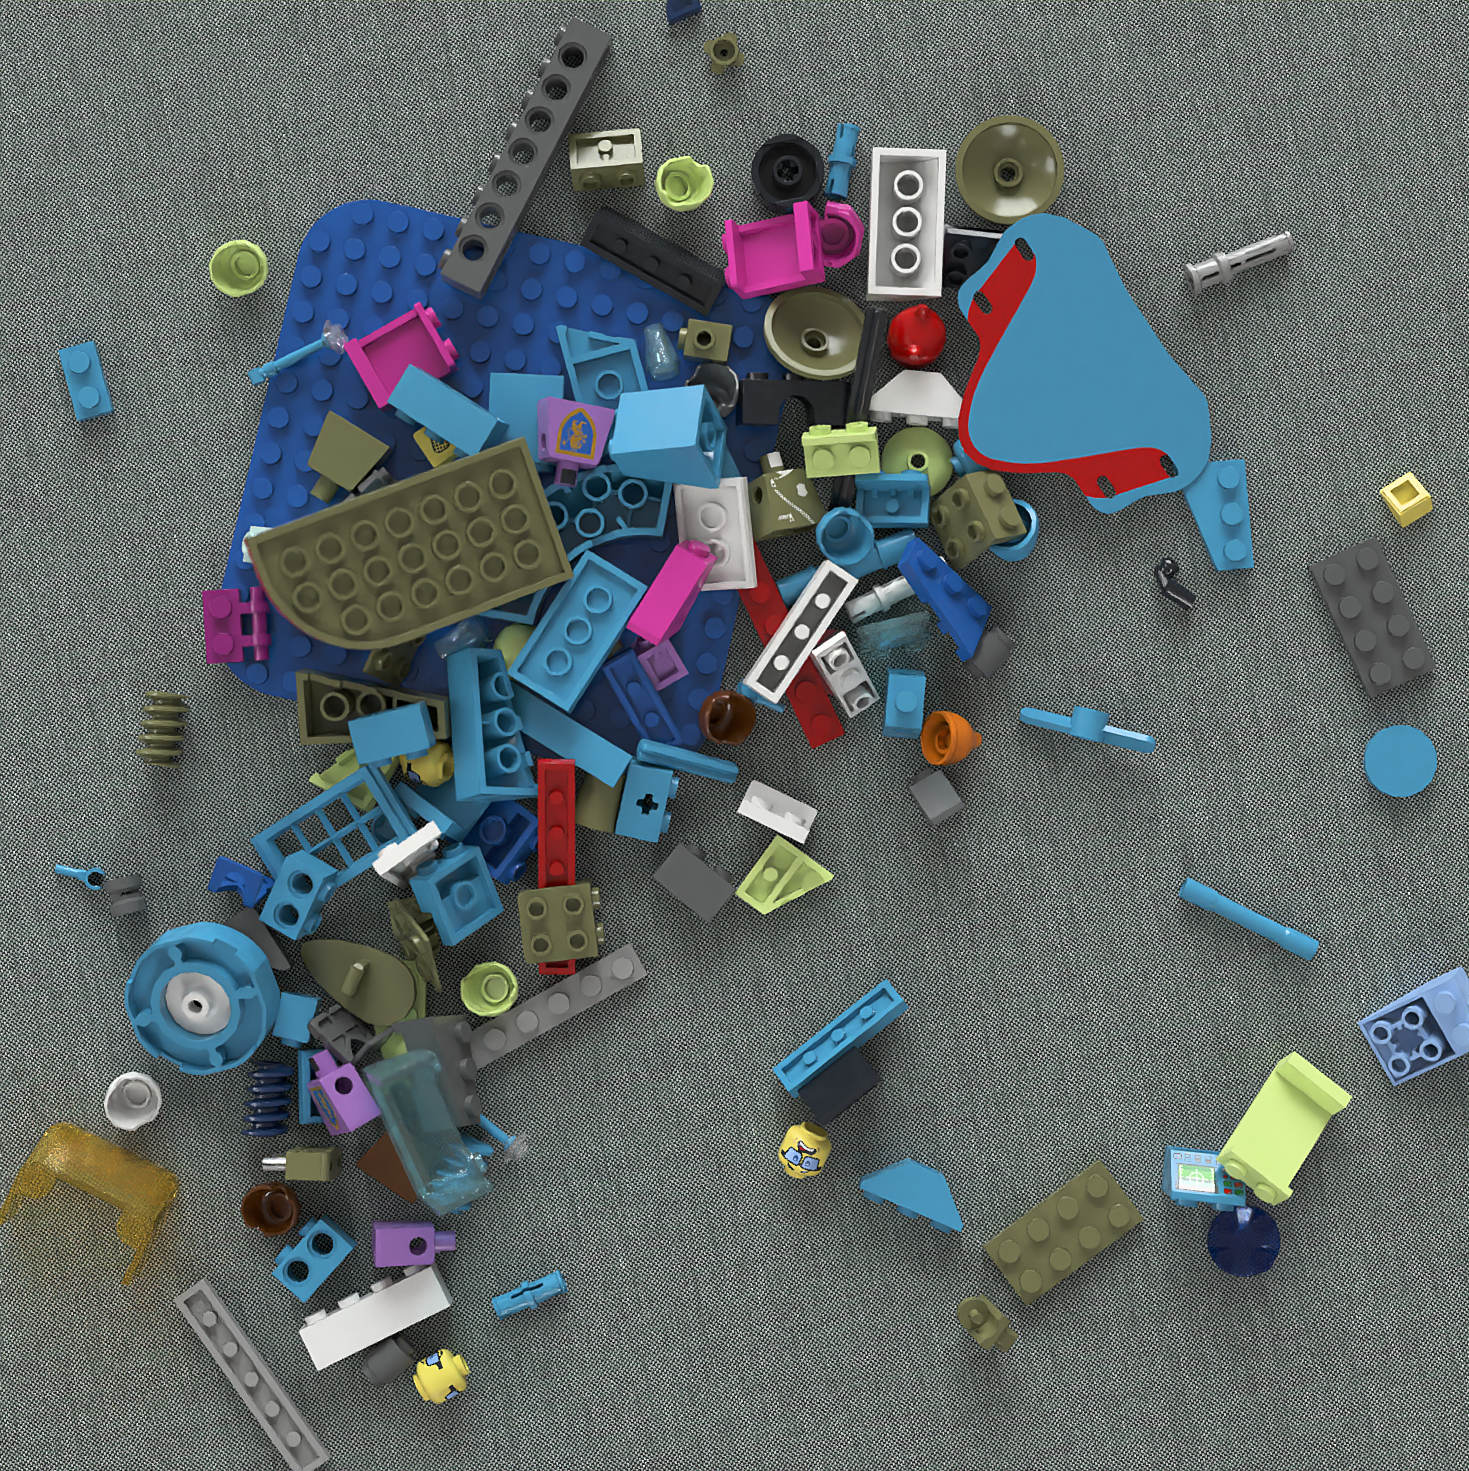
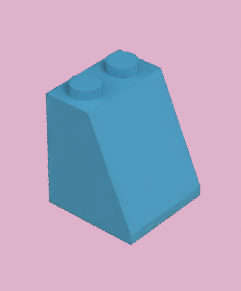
[609,385,727,489]

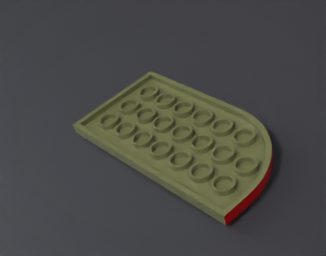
[243,436,574,650]

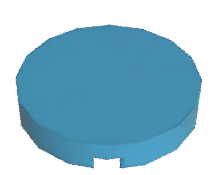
[1363,725,1437,797]

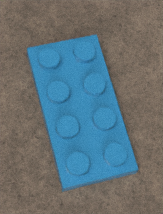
[507,549,649,714]

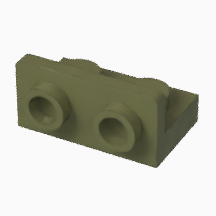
[568,128,645,191]

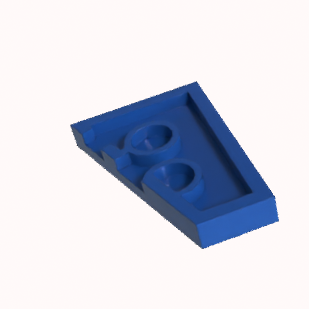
[897,537,992,662]

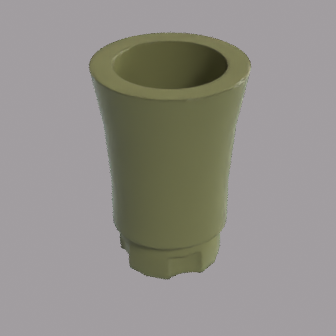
[575,768,627,833]

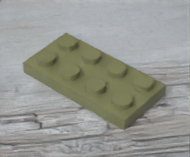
[982,1159,1144,1306]

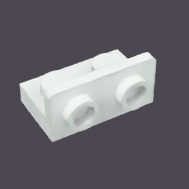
[737,780,817,844]

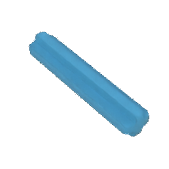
[636,739,739,784]

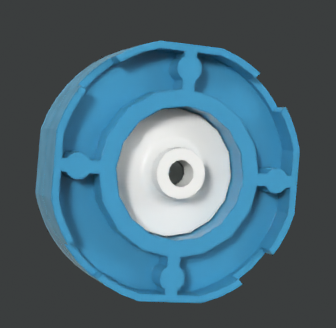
[124,922,280,1075]

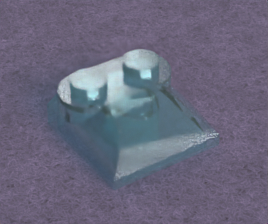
[853,610,932,662]

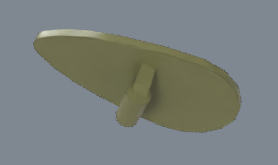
[300,939,417,1027]

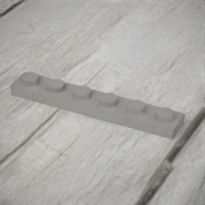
[470,942,648,1070]
[173,1277,331,1471]

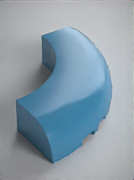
[476,464,673,627]

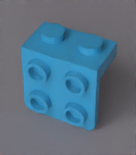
[394,745,491,842]

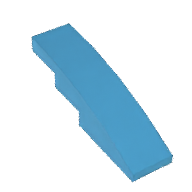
[511,682,633,788]

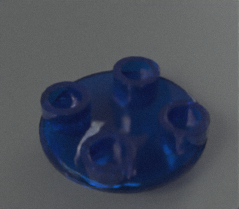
[1207,1204,1281,1277]

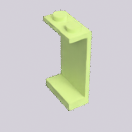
[1216,1051,1352,1206]

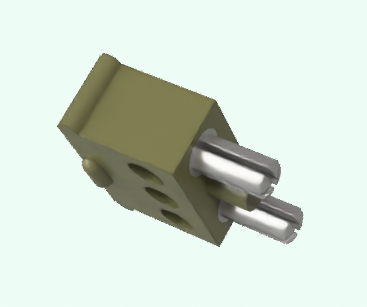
[262,1145,342,1182]

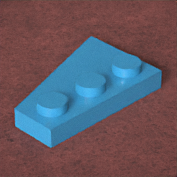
[1170,459,1254,571]

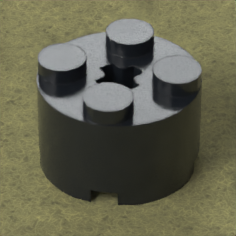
[751,134,824,215]

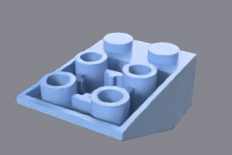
[1357,966,1469,1086]

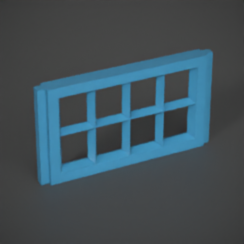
[250,763,418,914]

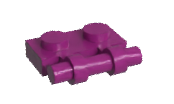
[202,587,272,664]

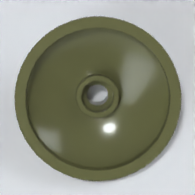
[954,115,1065,226]
[763,286,865,380]

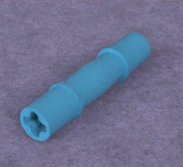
[775,528,916,608]

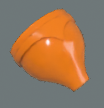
[921,711,982,766]

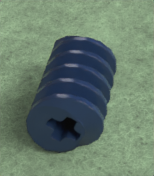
[241,1060,294,1137]

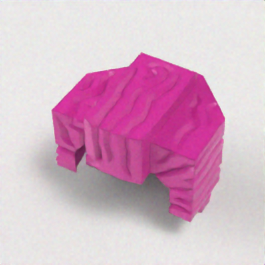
[819,201,865,268]

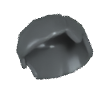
[684,362,739,418]

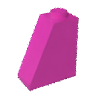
[626,539,718,646]

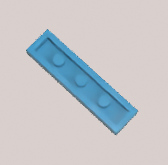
[772,979,909,1099]

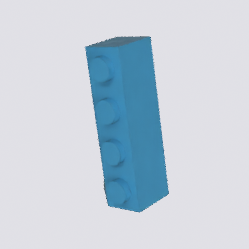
[447,648,538,802]

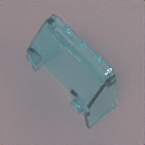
[361,1047,495,1217]

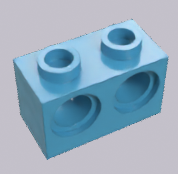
[259,850,338,941]
[271,1214,357,1303]

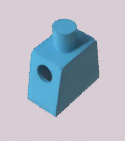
[882,668,926,739]

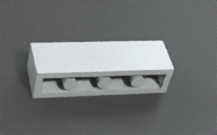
[742,560,859,704]
[299,1261,453,1371]

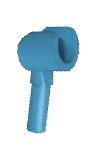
[737,678,785,713]
[55,864,106,890]

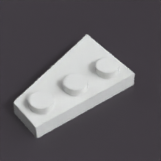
[372,821,441,890]

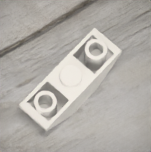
[868,369,962,429]
[809,630,880,719]

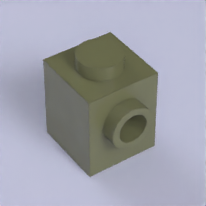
[677,319,732,366]

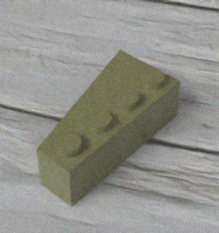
[295,668,452,745]

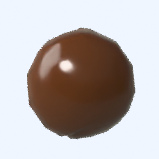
[698,690,756,746]
[240,1181,301,1237]

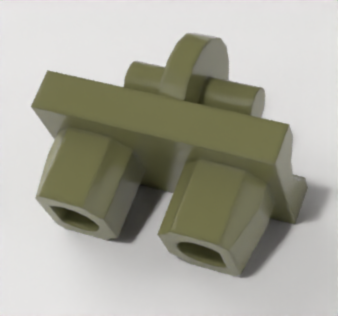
[956,1293,1018,1353]

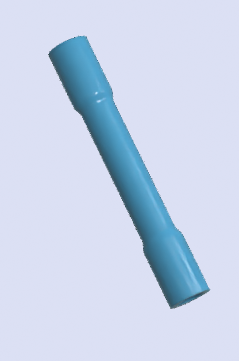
[1178,877,1319,961]

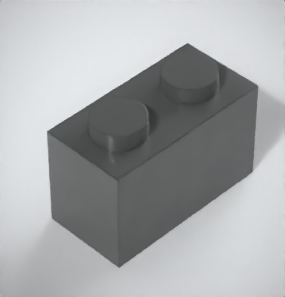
[652,842,736,923]

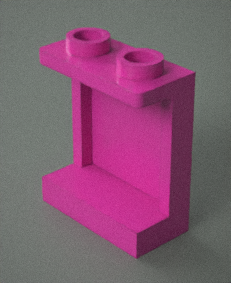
[722,201,825,300]
[343,302,460,413]

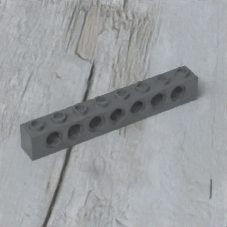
[438,17,613,301]

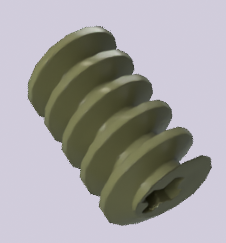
[135,690,191,769]

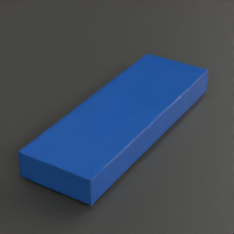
[600,646,685,747]

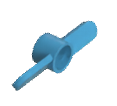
[1019,706,1156,753]

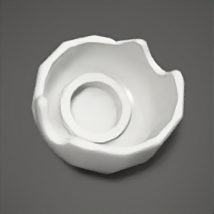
[104,1072,162,1131]

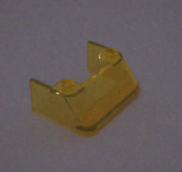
[0,1122,180,1286]

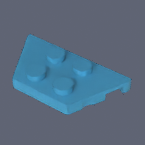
[555,325,649,460]

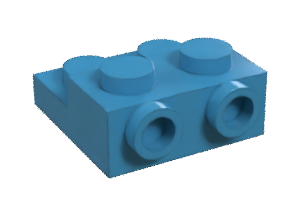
[409,842,504,946]

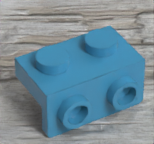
[855,470,931,528]

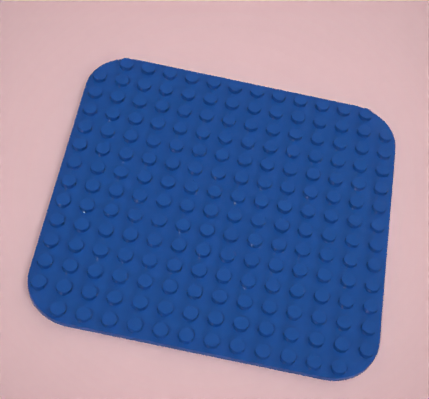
[221,200,792,775]

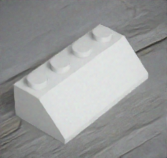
[866,147,946,302]

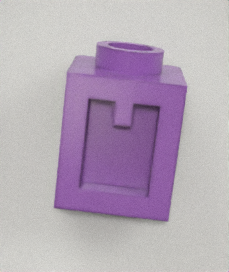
[630,636,689,692]

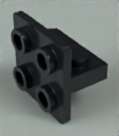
[942,224,1018,289]

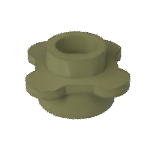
[703,32,745,74]

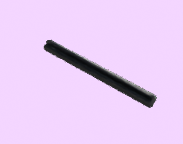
[828,307,887,512]

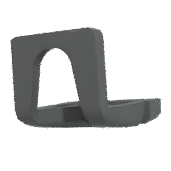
[307,1003,394,1066]

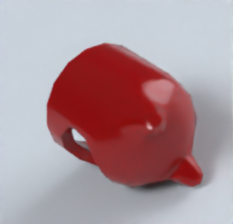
[886,304,947,369]

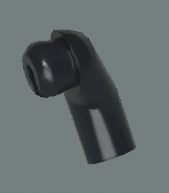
[1154,557,1196,610]

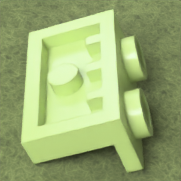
[801,422,881,478]

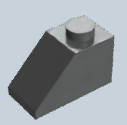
[907,767,965,826]
[222,905,295,971]

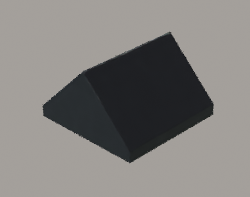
[797,1046,883,1126]

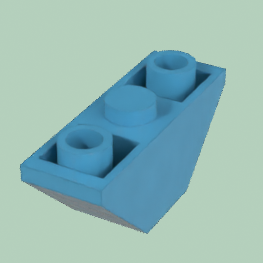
[858,1158,963,1234]

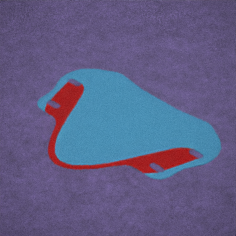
[958,213,1212,514]

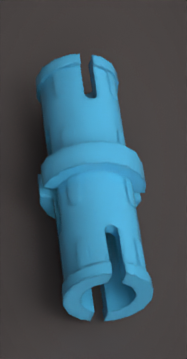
[824,123,860,200]
[492,1270,568,1320]

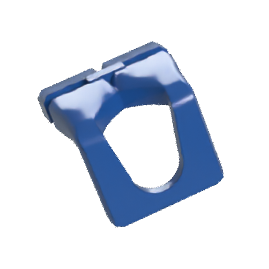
[207,856,275,909]

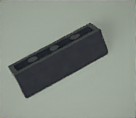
[580,206,727,316]

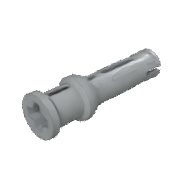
[1183,230,1295,295]

